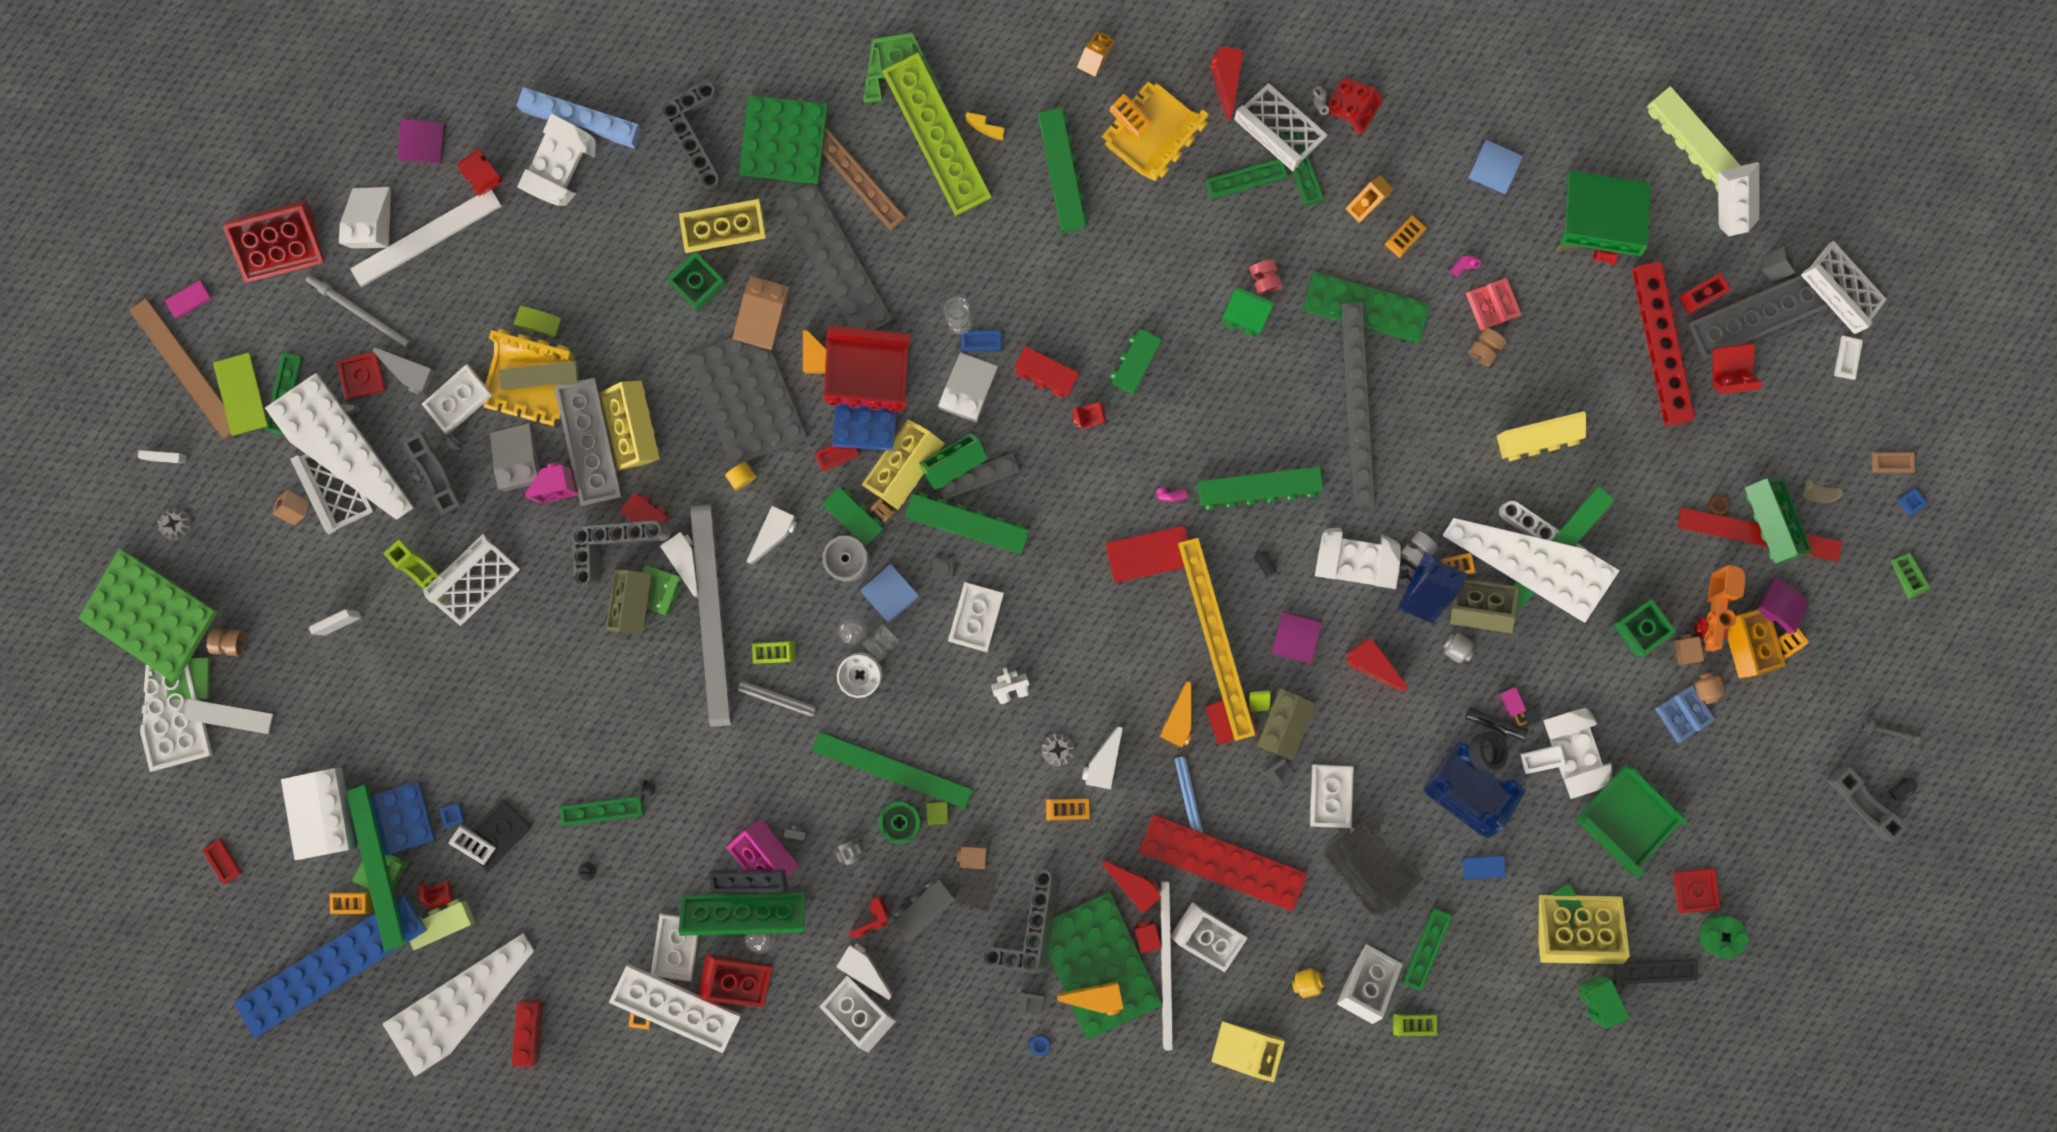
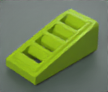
[752,641,796,664]
[1393,1014,1437,1036]

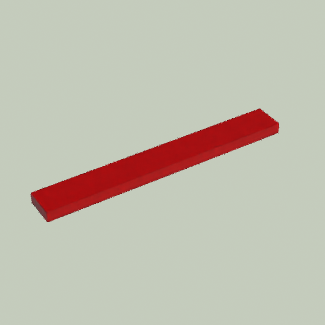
[1677,508,1842,562]

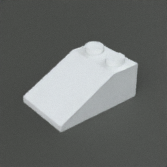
[339,187,391,248]
[938,353,998,423]
[1082,727,1122,789]
[1170,902,1247,972]
[1337,945,1403,1024]
[820,976,896,1052]

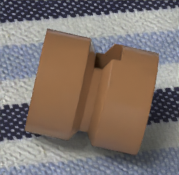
[1468,328,1507,367]
[207,628,246,656]

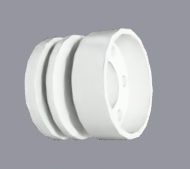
[837,653,882,698]

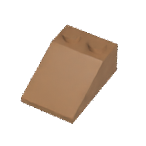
[733,276,790,350]

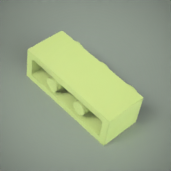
[410,899,476,950]

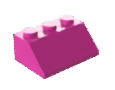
[525,462,578,503]
[726,818,799,893]

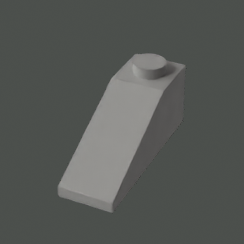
[373,347,436,395]

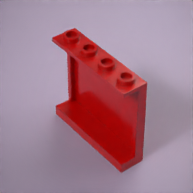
[823,326,910,412]

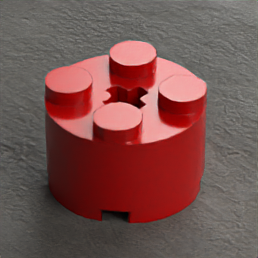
[457,148,504,197]

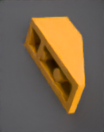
[1159,681,1192,747]
[1057,981,1123,1015]

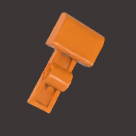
[1704,565,1746,651]

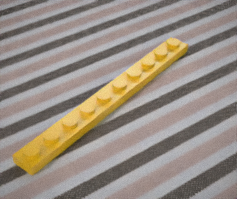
[1178,538,1255,741]

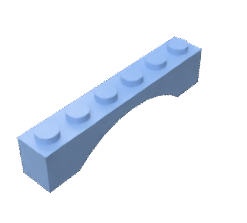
[517,87,642,149]

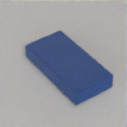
[961,330,1002,352]
[1462,856,1506,879]

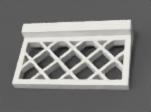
[1234,83,1327,171]
[1801,241,1887,334]
[290,454,373,534]
[423,534,520,626]

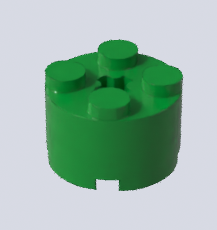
[879,801,921,844]
[1699,914,1749,959]

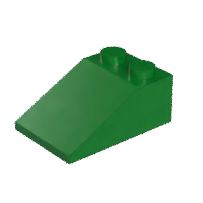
[1221,287,1274,337]

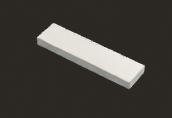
[184,699,274,734]

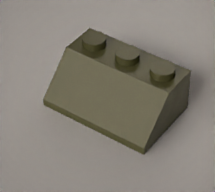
[606,570,653,635]
[1450,578,1519,633]
[1255,688,1316,761]

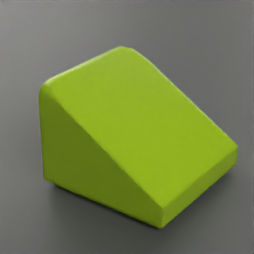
[1248,691,1270,712]
[926,802,948,825]

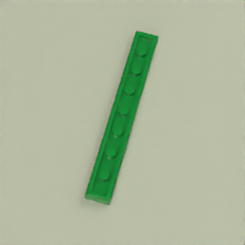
[1512,486,1615,615]
[812,732,973,809]
[346,785,407,951]

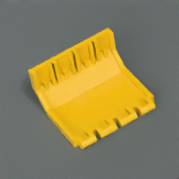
[1101,82,1209,181]
[484,329,575,426]

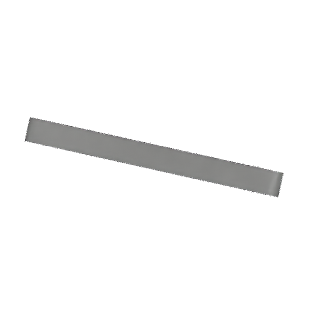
[691,504,732,727]

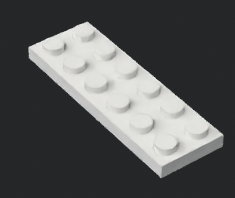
[609,963,741,1053]

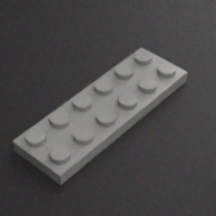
[554,378,622,506]

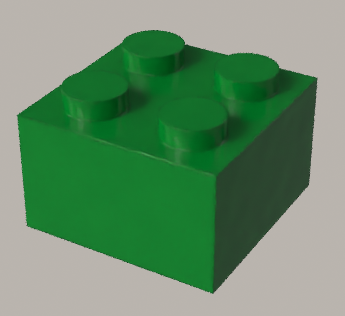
[666,251,727,313]
[1612,599,1676,657]
[1578,975,1630,1029]

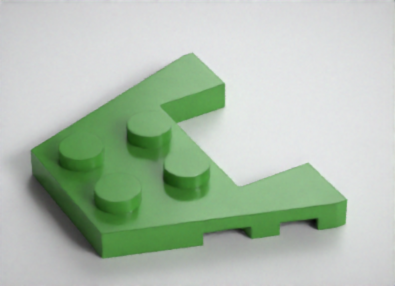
[863,33,941,104]

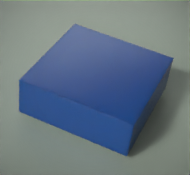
[1897,487,1928,516]
[439,803,466,828]

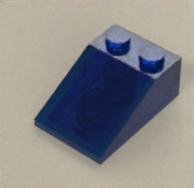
[1398,553,1468,624]

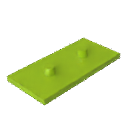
[213,353,268,436]

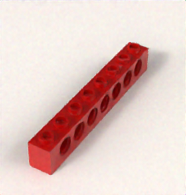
[1632,262,1695,427]

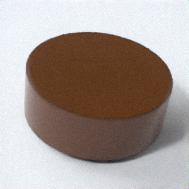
[1708,495,1730,516]

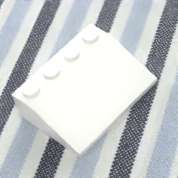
[281,768,356,860]

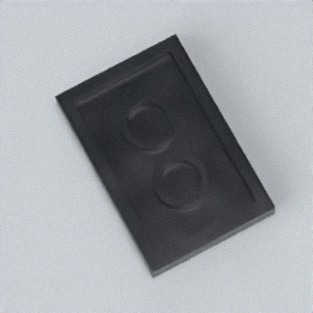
[460,799,532,872]

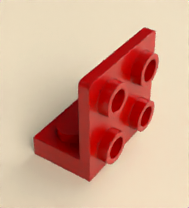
[1327,78,1383,134]
[1712,343,1762,394]
[848,894,891,938]

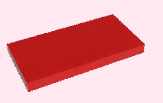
[1105,526,1188,583]

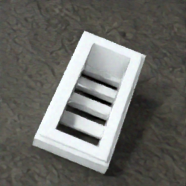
[448,824,496,865]

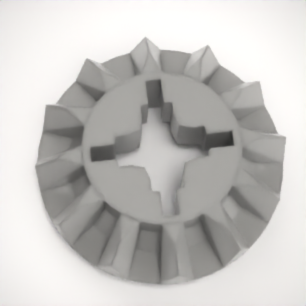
[157,508,191,540]
[1042,733,1074,766]

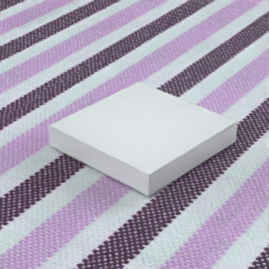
[309,609,362,636]

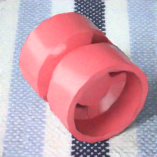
[1250,259,1283,295]

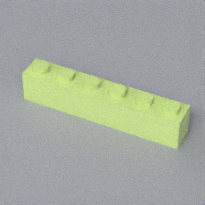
[1647,86,1741,191]

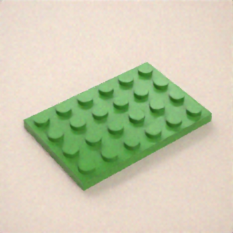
[78,548,218,682]

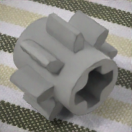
[836,840,862,866]

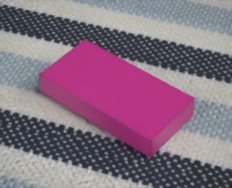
[165,280,212,319]

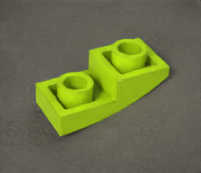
[513,306,561,338]

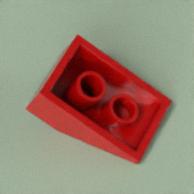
[1210,46,1243,120]
[1346,638,1408,691]
[1101,859,1161,913]
[698,953,772,1007]

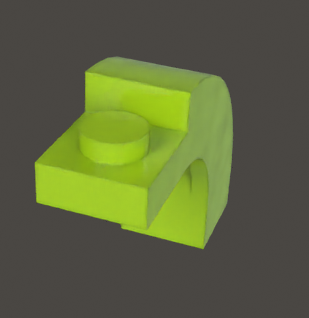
[383,540,451,601]

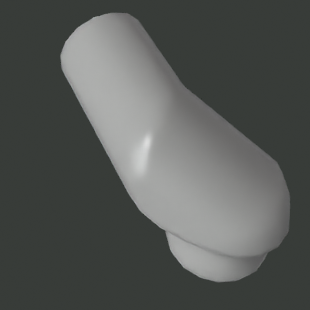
[1313,86,1329,115]

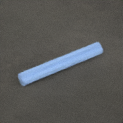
[1175,756,1203,833]

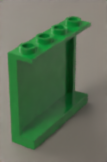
[1561,171,1651,256]
[1575,765,1689,878]

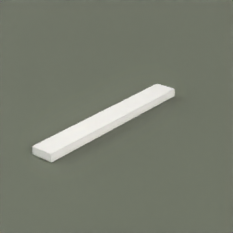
[351,190,501,287]
[1160,881,1172,1050]

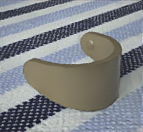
[1803,479,1843,503]

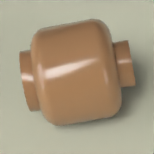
[1694,672,1725,704]

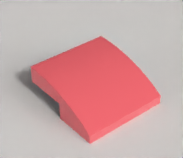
[1466,278,1522,331]

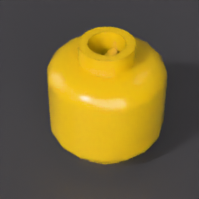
[1292,968,1324,998]

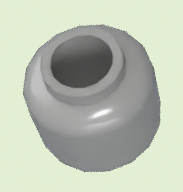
[1443,633,1475,663]

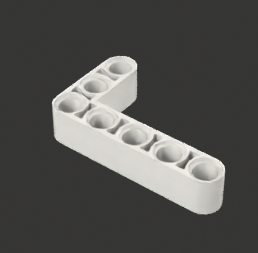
[1499,501,1588,551]

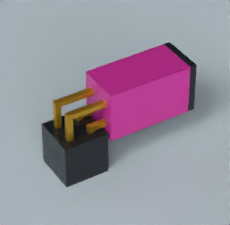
[1499,685,1541,726]

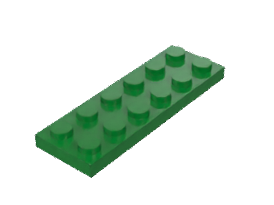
[1302,271,1430,344]
[678,892,806,936]

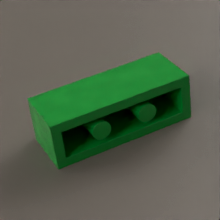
[1110,329,1162,396]
[919,433,987,490]
[822,487,884,548]

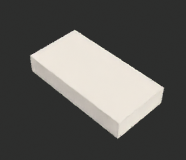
[1834,336,1863,380]
[138,450,187,463]
[1520,744,1567,774]

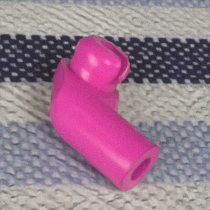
[1450,256,1481,277]
[1156,487,1188,502]

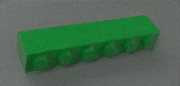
[1038,108,1088,234]
[1197,467,1323,510]
[905,492,1029,555]

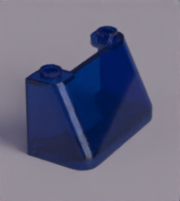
[1424,741,1526,837]

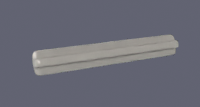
[738,681,816,717]

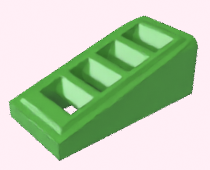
[1891,552,1931,599]

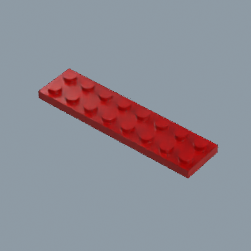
[1139,813,1308,912]

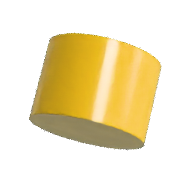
[725,462,757,491]

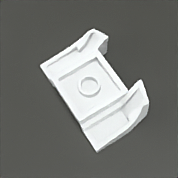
[517,114,596,206]
[1315,528,1401,589]
[1544,708,1613,799]

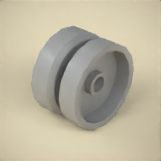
[822,536,870,582]

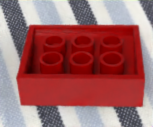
[222,200,324,283]

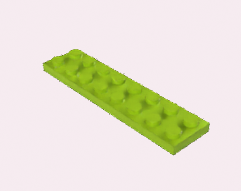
[882,53,991,217]

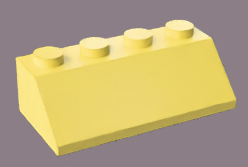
[679,199,766,253]
[599,381,659,471]
[1497,411,1586,462]
[862,419,945,510]

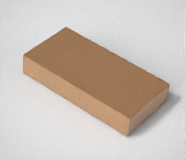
[1872,452,1915,473]

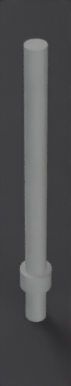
[305,274,411,347]

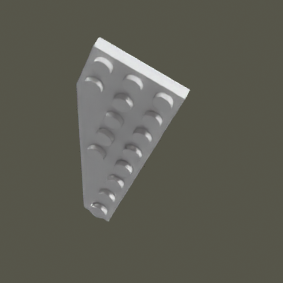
[265,373,415,520]
[1443,518,1619,623]
[140,664,213,772]
[383,933,535,1076]

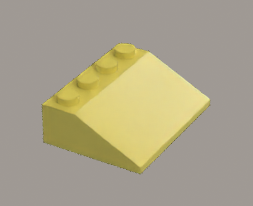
[1539,895,1630,964]

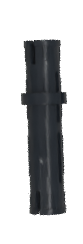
[1465,707,1528,742]

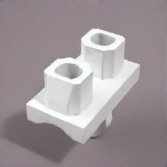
[991,668,1029,704]

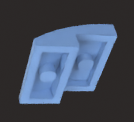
[1468,140,1523,194]
[860,564,919,623]
[1655,685,1715,743]

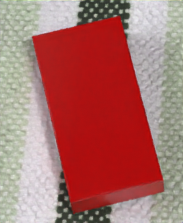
[815,445,860,472]
[202,839,242,885]

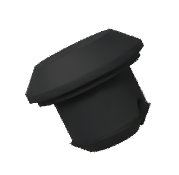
[638,780,655,798]
[578,863,596,881]

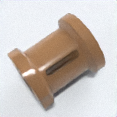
[869,498,896,525]

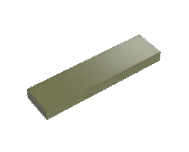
[499,361,580,391]

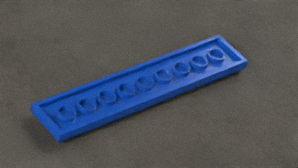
[234,895,428,1038]

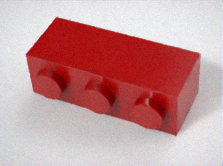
[1014,346,1079,398]
[511,999,543,1067]

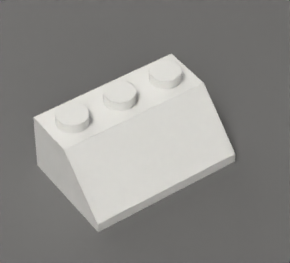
[1718,162,1759,236]

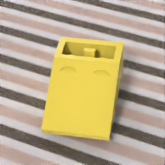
[1211,1021,1285,1082]

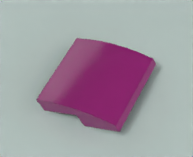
[397,119,444,164]
[1758,577,1809,634]
[1271,611,1322,664]

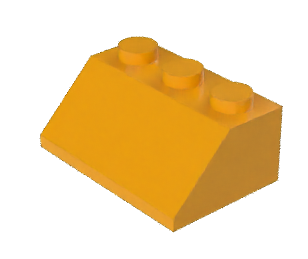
[1722,609,1786,678]

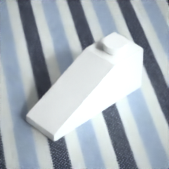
[746,506,797,565]
[660,532,698,597]
[837,943,892,1000]

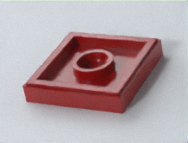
[336,352,386,400]
[1205,693,1257,745]
[1673,868,1721,914]

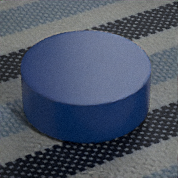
[1030,1035,1051,1056]

